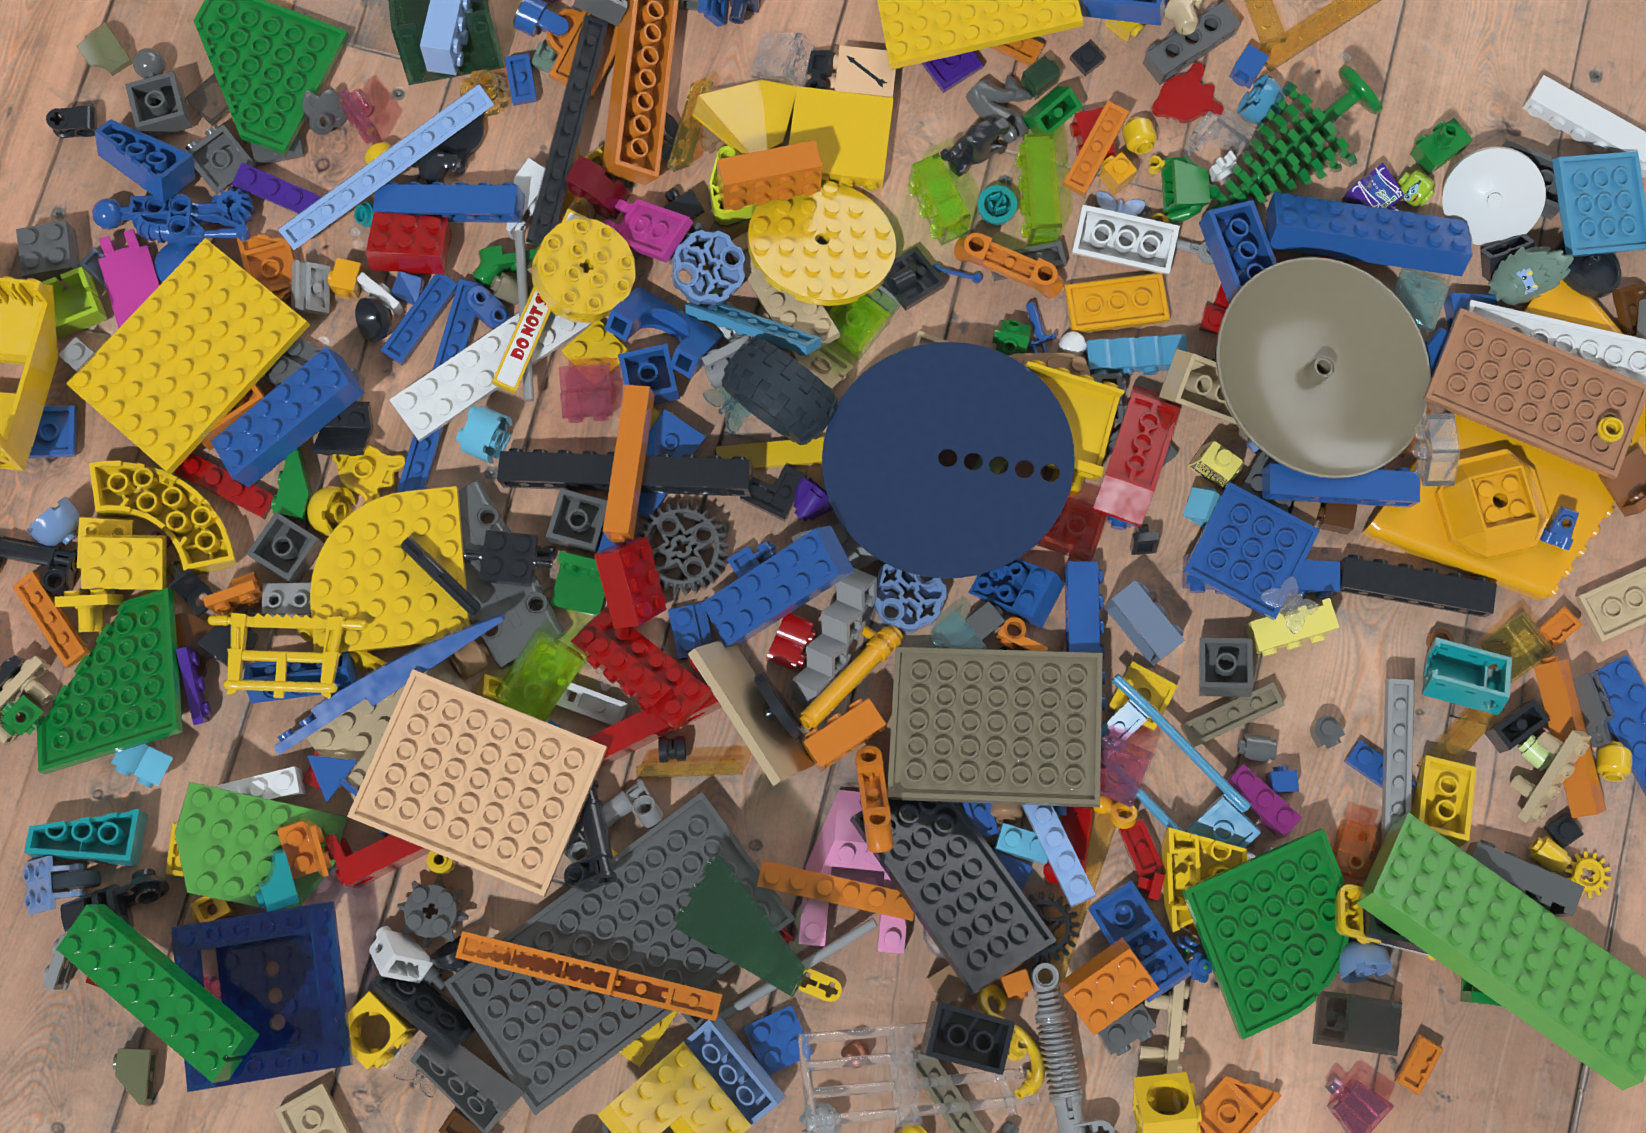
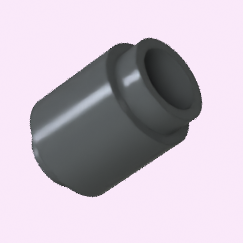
[1237,734,1277,762]

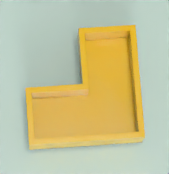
[597,1042,751,1133]

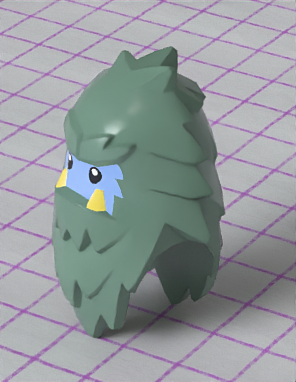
[1488,246,1574,305]

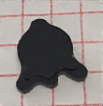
[434,112,486,174]

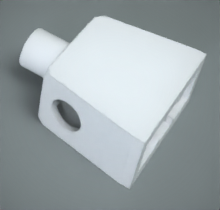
[369,926,433,983]

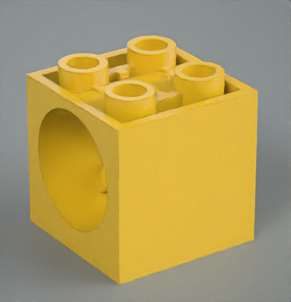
[330,991,416,1070]
[1132,1072,1202,1133]

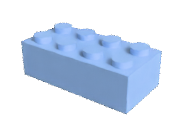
[420,0,477,75]

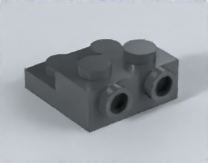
[185,124,256,195]
[264,338,322,387]
[1097,1003,1156,1056]

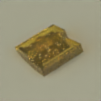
[1478,611,1556,683]

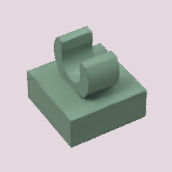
[531,42,558,73]

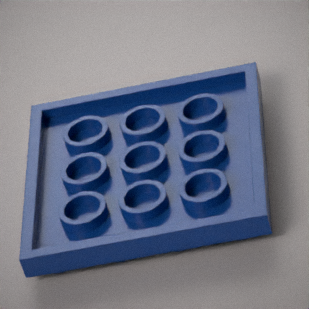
[1182,482,1320,620]

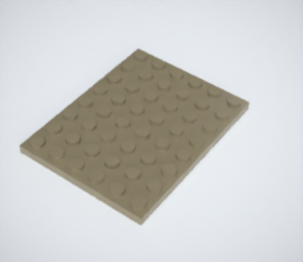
[887,647,1103,808]

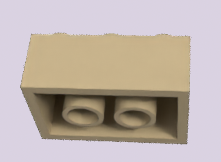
[1159,349,1236,424]

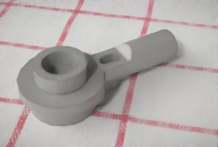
[1175,239,1214,265]

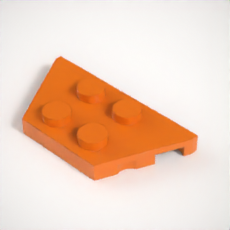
[237,234,295,302]
[1198,1076,1282,1133]

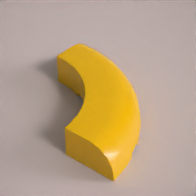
[89,461,236,575]

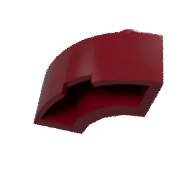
[565,155,630,219]

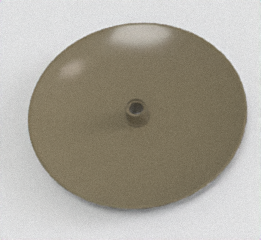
[1216,257,1431,479]

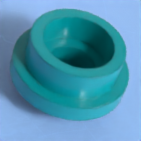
[354,202,374,227]

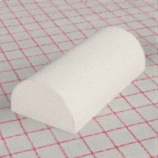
[1071,205,1180,275]

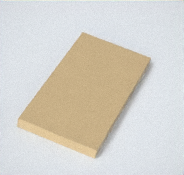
[688,640,815,786]

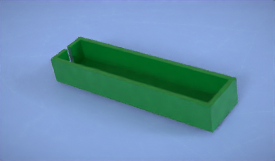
[56,904,260,1083]

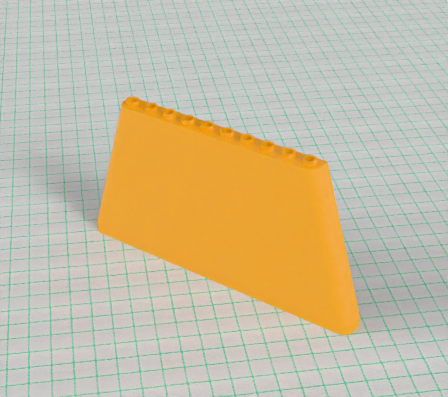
[1362,280,1646,601]

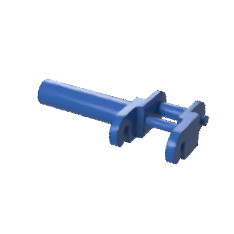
[1026,302,1057,353]

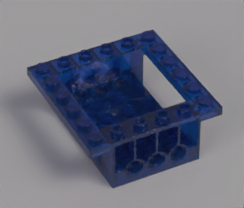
[171,901,353,1092]

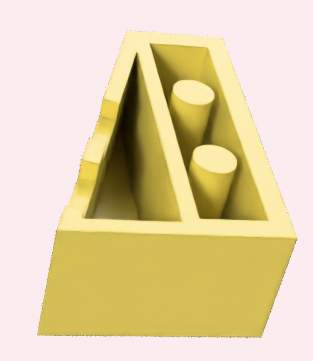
[1245,598,1339,657]

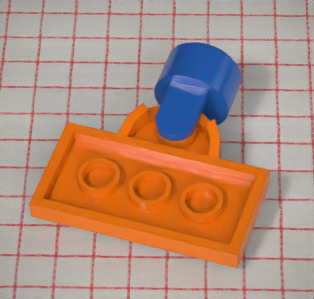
[513,0,619,99]

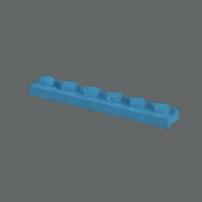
[686,302,821,356]

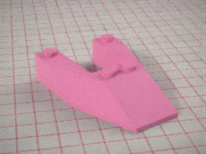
[798,790,907,954]

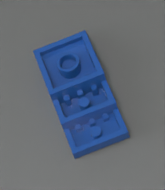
[1088,880,1192,1003]

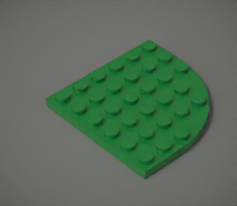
[1181,828,1349,1040]

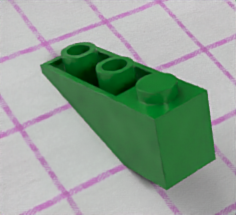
[271,446,313,524]

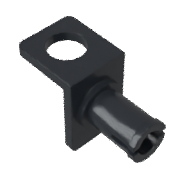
[166,561,213,617]

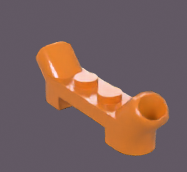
[954,232,1064,298]
[856,745,894,853]

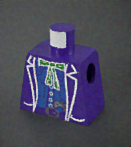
[1342,163,1404,211]

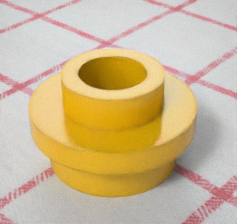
[1597,417,1624,442]

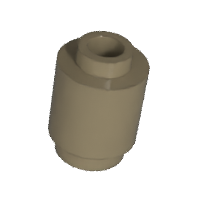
[490,273,530,305]

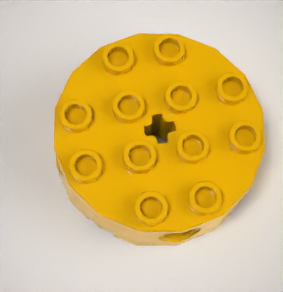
[532,218,635,323]

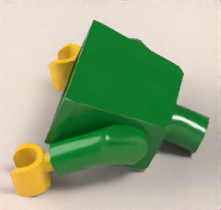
[1148,155,1219,224]

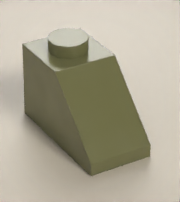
[113,1048,158,1105]

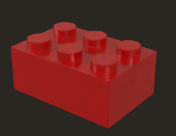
[366,212,452,275]
[594,537,667,629]

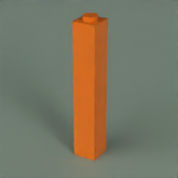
[603,385,655,543]
[1534,656,1607,818]

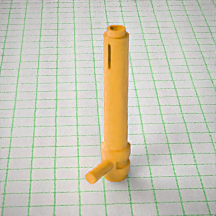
[799,625,903,729]

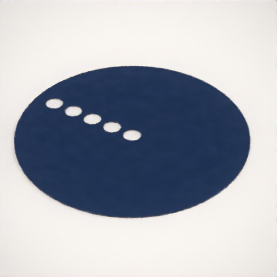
[822,342,1075,579]

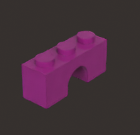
[1226,764,1302,839]

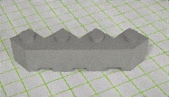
[791,568,877,706]

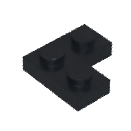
[740,465,807,522]

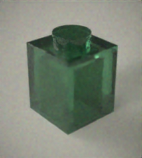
[1020,55,1061,100]

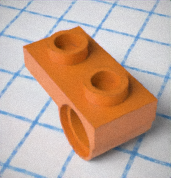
[995,617,1048,651]

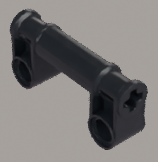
[0,535,80,597]
[564,780,617,892]

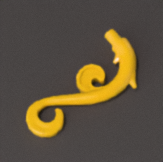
[977,984,1046,1099]

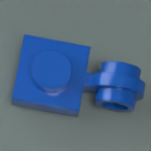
[727,541,777,579]

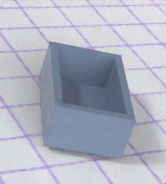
[1104,580,1185,667]

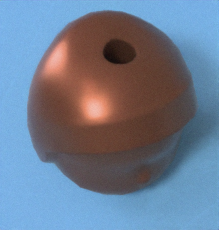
[841,1039,871,1068]

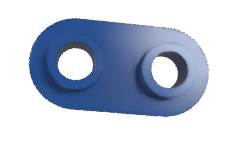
[464,286,510,329]

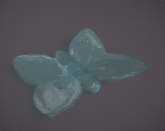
[703,386,752,434]

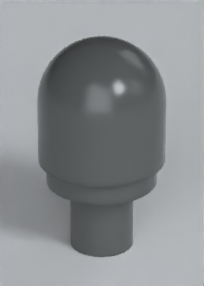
[422,964,446,992]

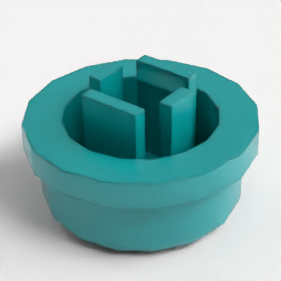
[977,185,1018,226]

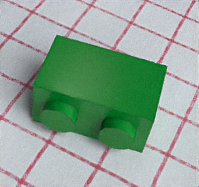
[1022,86,1083,138]

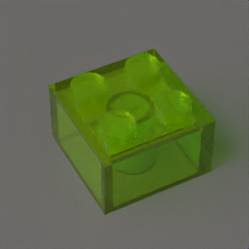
[828,295,891,360]

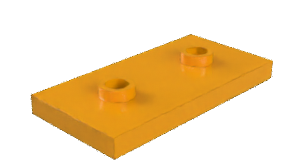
[1064,273,1170,333]

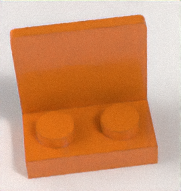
[276,818,331,879]

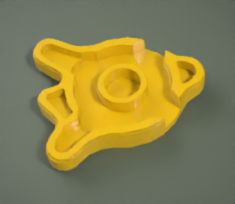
[332,445,406,503]

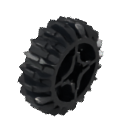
[1029,892,1081,964]

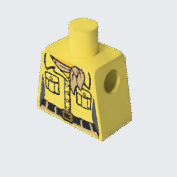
[1188,441,1243,491]

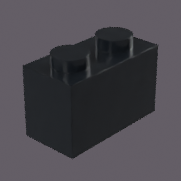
[1484,699,1550,753]

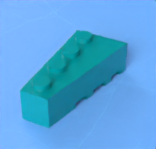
[24,809,148,866]

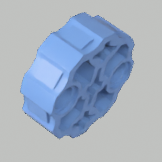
[671,230,745,305]
[874,564,947,633]

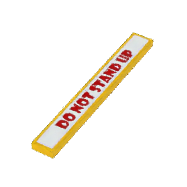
[491,209,589,394]

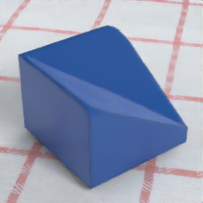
[391,271,425,305]

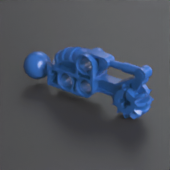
[92,186,255,248]

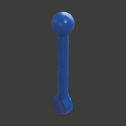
[932,263,982,284]

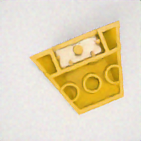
[1161,827,1247,932]

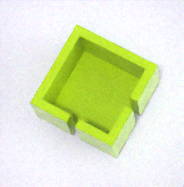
[42,266,108,338]

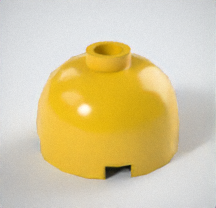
[307,486,356,536]

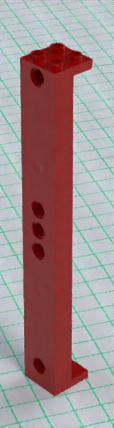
[324,658,722,889]

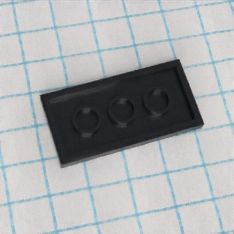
[367,975,476,1054]

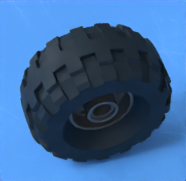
[721,338,838,445]

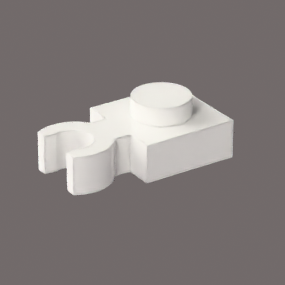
[1208,151,1237,184]

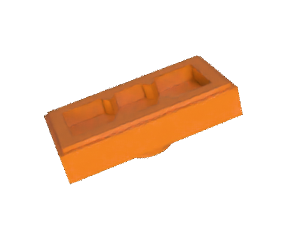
[1535,606,1583,659]
[1394,1034,1444,1095]

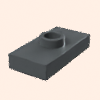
[251,132,305,166]

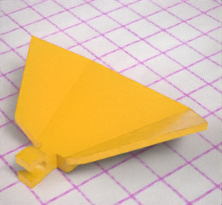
[692,80,797,155]

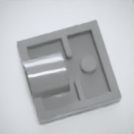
[702,336,750,389]

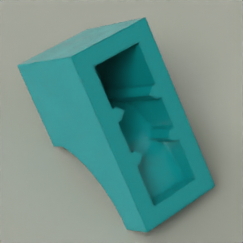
[255,848,299,912]

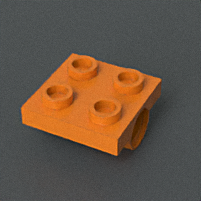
[203,572,263,616]

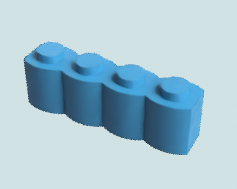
[1085,335,1188,377]

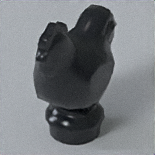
[411,150,461,185]

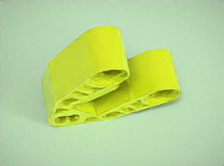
[709,146,758,225]

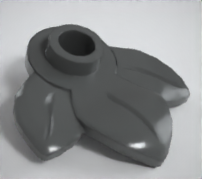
[302,88,348,135]

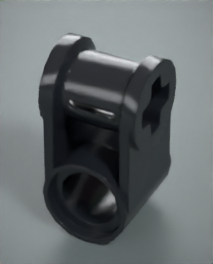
[46,106,98,139]

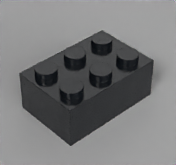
[919,1001,1015,1075]

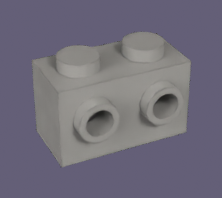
[262,583,311,618]

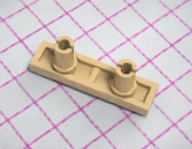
[0,656,54,745]
[1510,730,1592,823]
[1138,980,1189,1074]

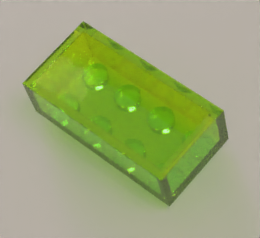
[1016,133,1062,246]

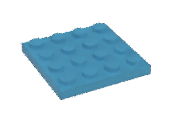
[1552,151,1646,257]

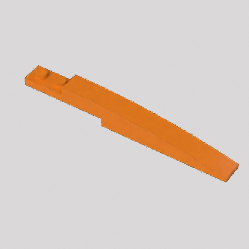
[455,931,723,1021]

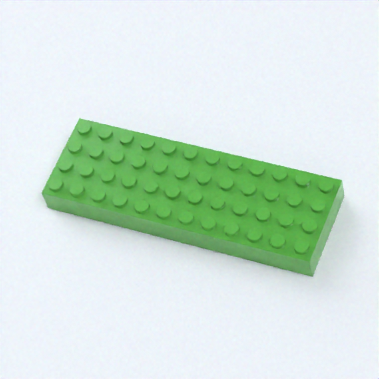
[1356,812,1646,1091]

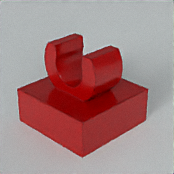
[1136,872,1165,902]

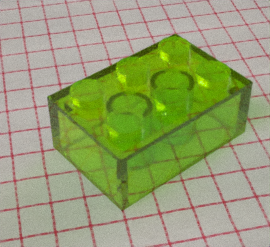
[907,153,971,246]
[495,627,585,722]

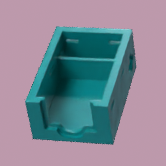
[1422,637,1512,715]

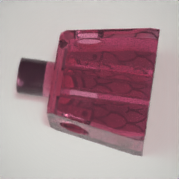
[1325,1076,1394,1133]

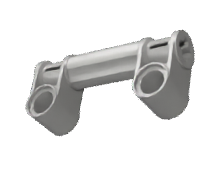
[564,777,663,863]

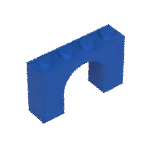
[605,286,723,379]

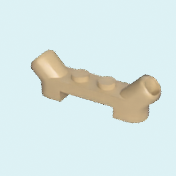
[1164,0,1205,35]

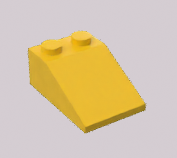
[1411,755,1477,848]

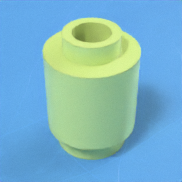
[1517,734,1555,771]

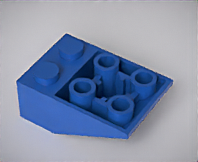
[968,559,1065,628]

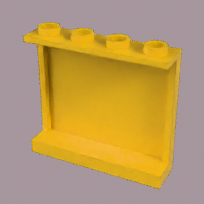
[789,86,894,191]
[1025,360,1125,481]

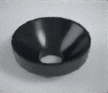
[355,297,393,342]
[430,936,471,972]

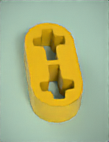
[794,968,842,1002]

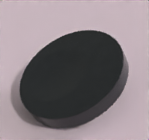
[1554,238,1621,298]
[754,672,805,740]

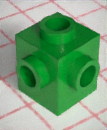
[992,320,1031,355]
[0,695,44,737]

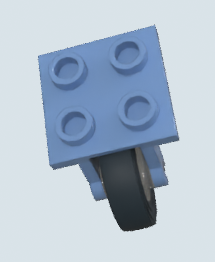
[23,856,101,915]

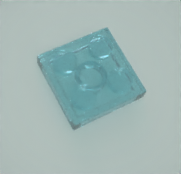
[1393,269,1450,333]

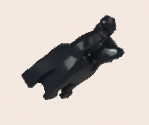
[940,117,1010,177]

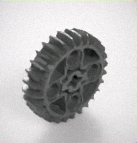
[638,502,729,596]

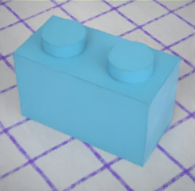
[993,823,1048,865]

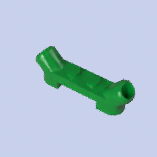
[473,245,537,288]

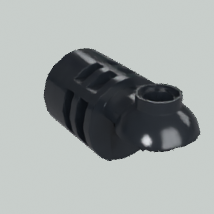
[60,868,170,934]

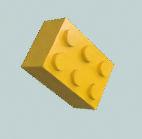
[81,534,167,590]

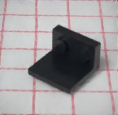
[313,401,374,456]

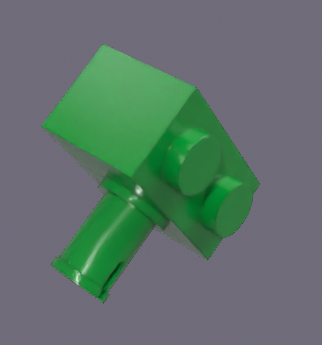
[1410,118,1473,176]

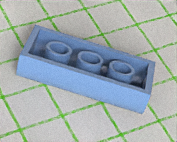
[684,1015,786,1126]

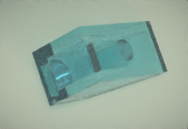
[931,610,988,650]

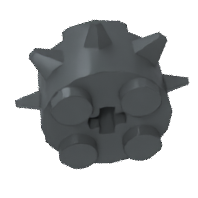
[397,875,469,948]

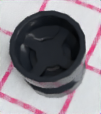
[658,735,686,763]

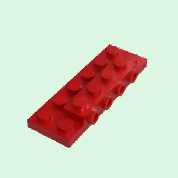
[570,607,713,730]

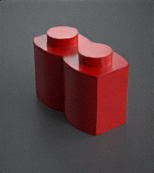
[766,613,817,672]

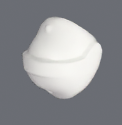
[1059,331,1087,356]

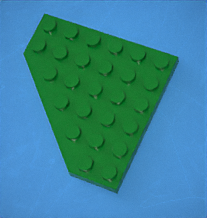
[193,0,349,156]
[37,587,183,775]

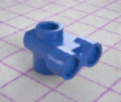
[1540,506,1579,550]

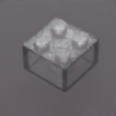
[1413,413,1460,486]

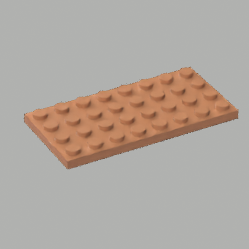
[1423,308,1646,479]

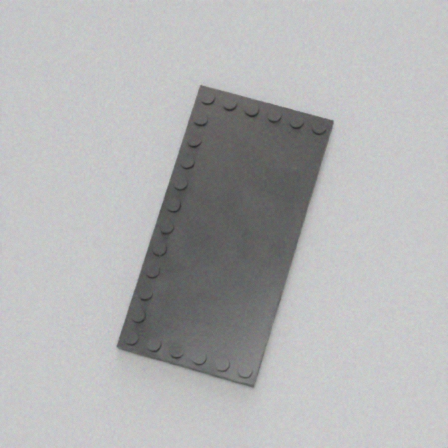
[444,792,796,1115]

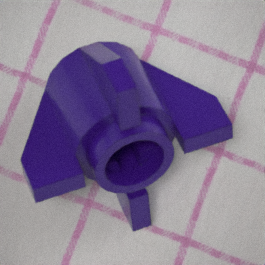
[793,477,833,521]

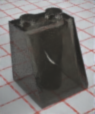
[1312,991,1402,1056]

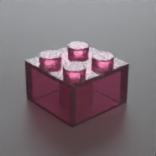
[1100,733,1155,808]

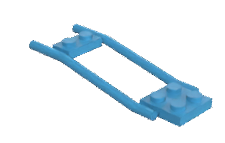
[1101,674,1261,848]

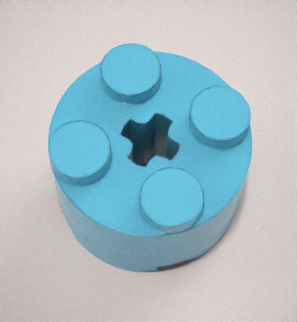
[456,405,512,464]

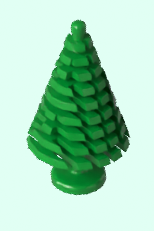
[1206,64,1383,213]

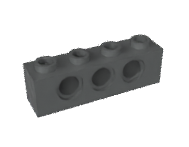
[1143,1,1241,85]

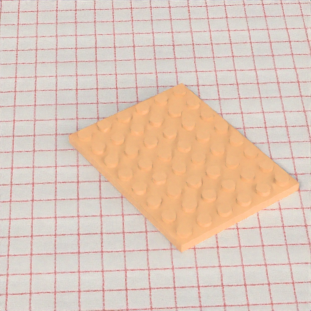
[347,669,608,897]

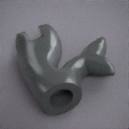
[966,75,1033,144]

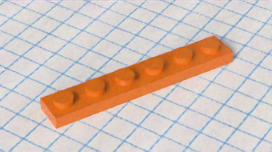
[757,860,914,921]

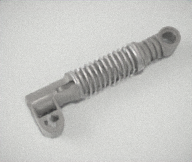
[1030,962,1115,1133]

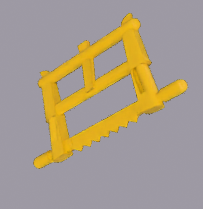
[208,613,368,699]

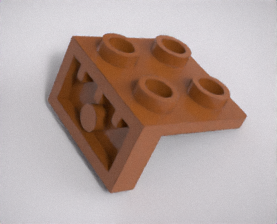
[1598,448,1646,517]

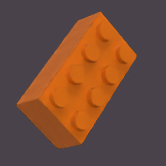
[717,140,823,211]

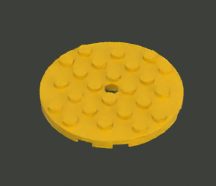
[747,180,896,306]

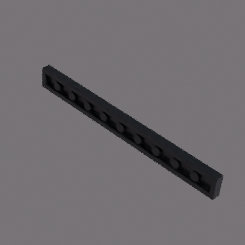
[526,14,609,246]

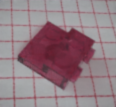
[559,363,614,423]

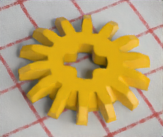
[1564,851,1611,898]

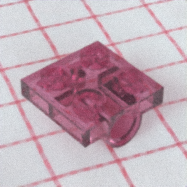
[338,88,383,145]

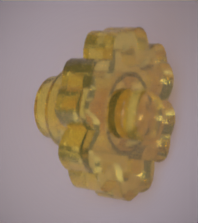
[460,69,510,117]

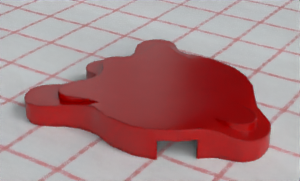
[1151,62,1223,123]

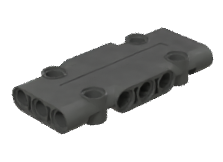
[458,481,566,670]

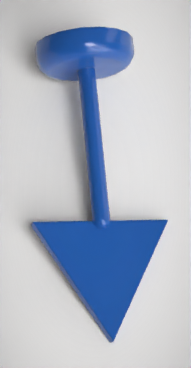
[307,755,389,837]

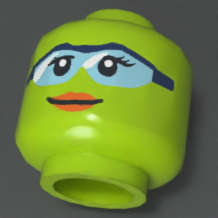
[1397,170,1435,207]

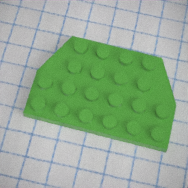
[175,781,347,914]

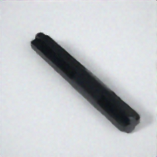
[401,536,481,616]

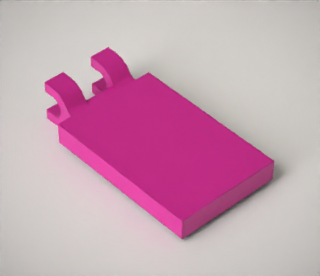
[604,199,693,263]
[98,229,160,328]

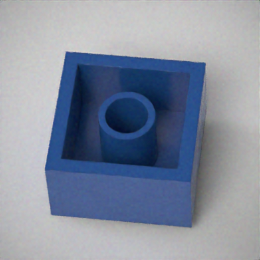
[618,344,680,405]

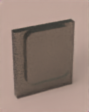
[185,73,230,126]

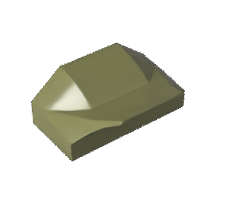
[77,22,133,76]

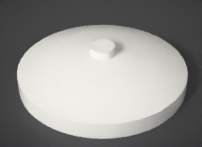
[1442,146,1546,246]

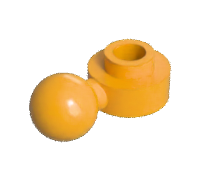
[1092,793,1137,829]

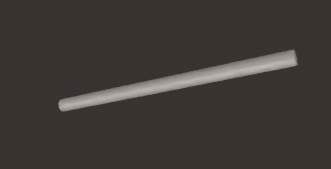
[514,230,534,402]
[719,917,878,1021]

